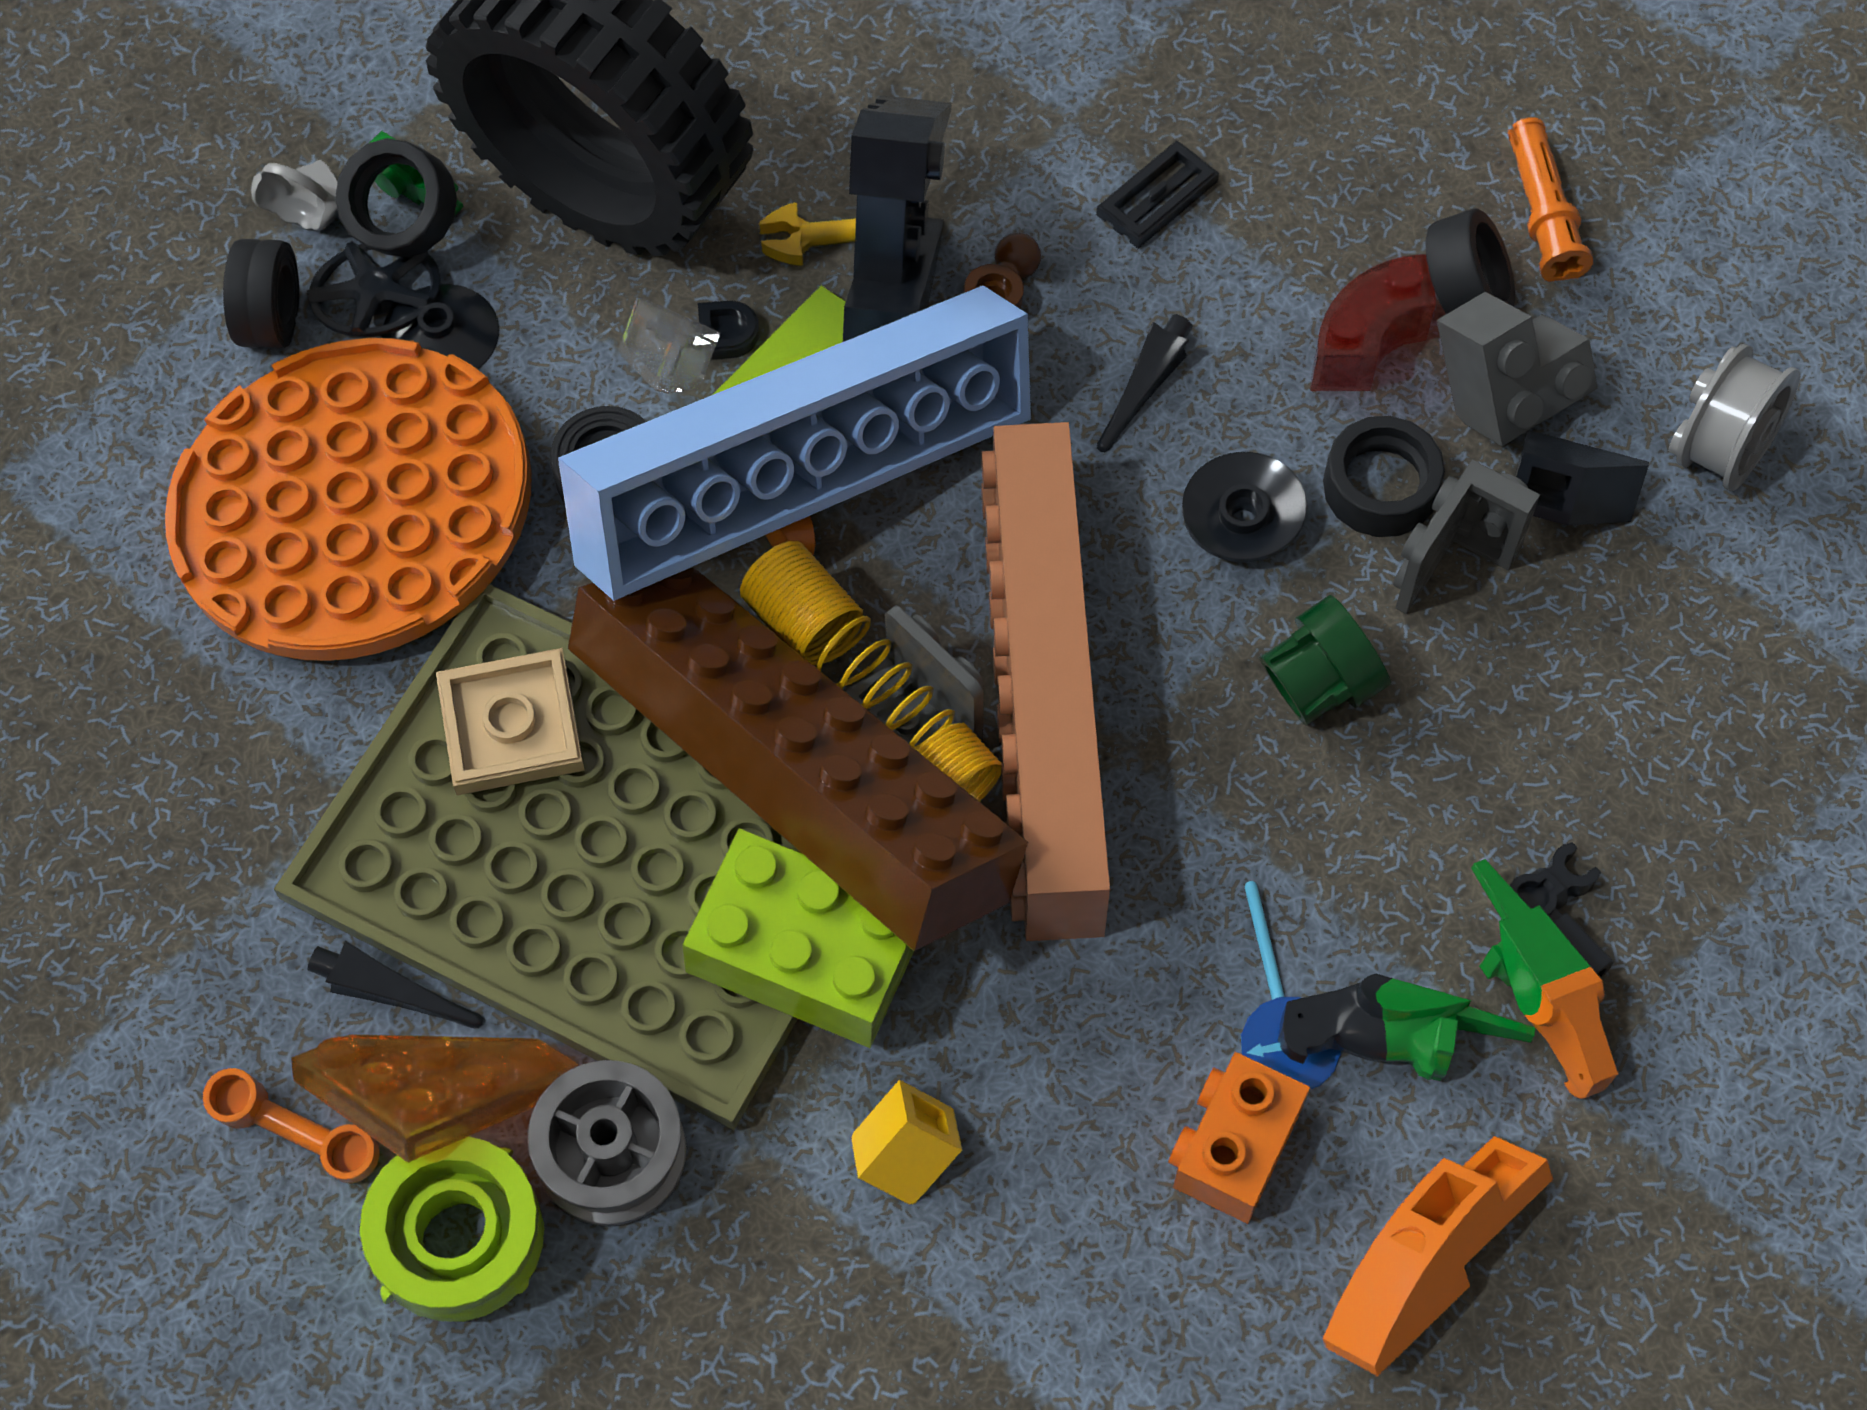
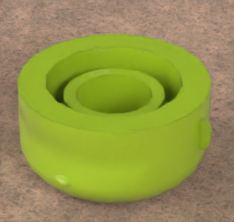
[360,1135,544,1322]

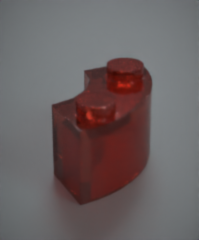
[1310,254,1436,391]

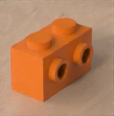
[1168,1052,1310,1224]

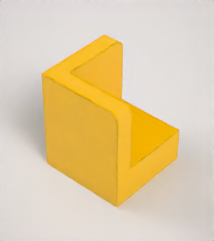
[852,1079,962,1204]

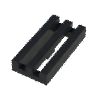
[1096,140,1219,249]

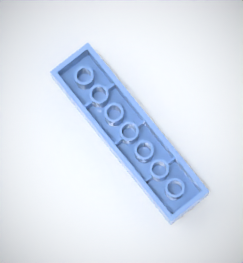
[558,286,1031,601]

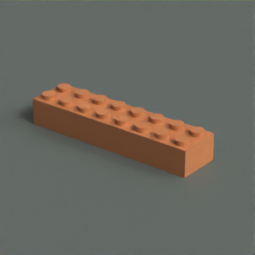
[981,422,1110,941]

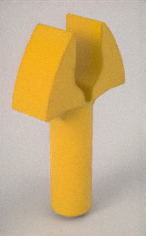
[759,203,856,265]

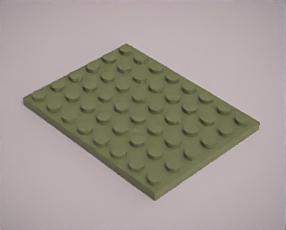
[274,584,801,1130]

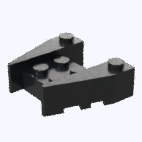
[843,95,952,342]

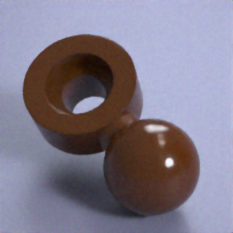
[964,232,1041,309]

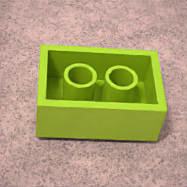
[682,828,914,1049]

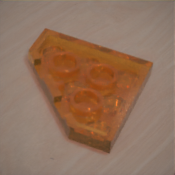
[291,1034,578,1163]

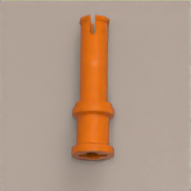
[1508,117,1593,282]

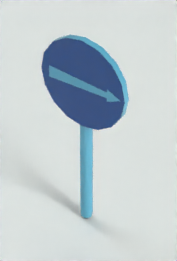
[1241,881,1341,1090]

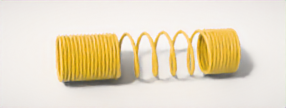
[740,541,1002,802]

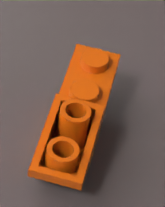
[1323,1136,1553,1376]

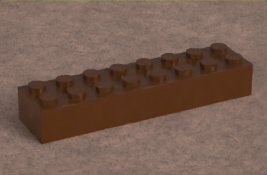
[568,567,1028,951]

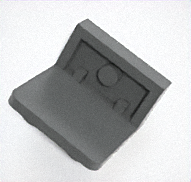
[1393,459,1540,614]
[845,605,984,746]

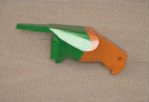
[1471,859,1618,1099]

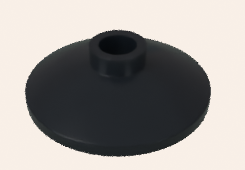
[381,284,499,370]
[1182,452,1307,563]

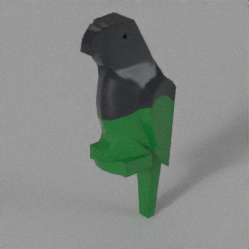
[1278,973,1535,1081]

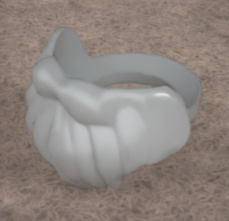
[251,160,339,231]

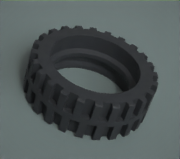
[426,0,754,256]

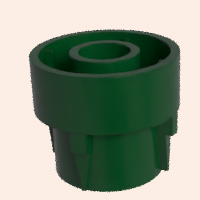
[1259,595,1391,726]

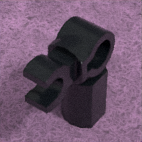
[1510,842,1614,978]

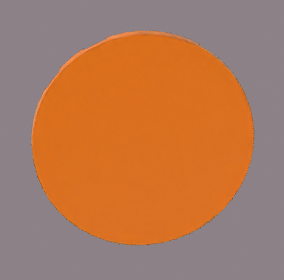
[165,338,532,661]

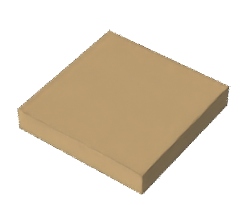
[436,648,585,795]

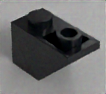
[1514,430,1649,525]

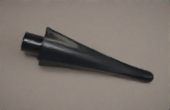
[1097,314,1193,452]
[308,941,483,1029]

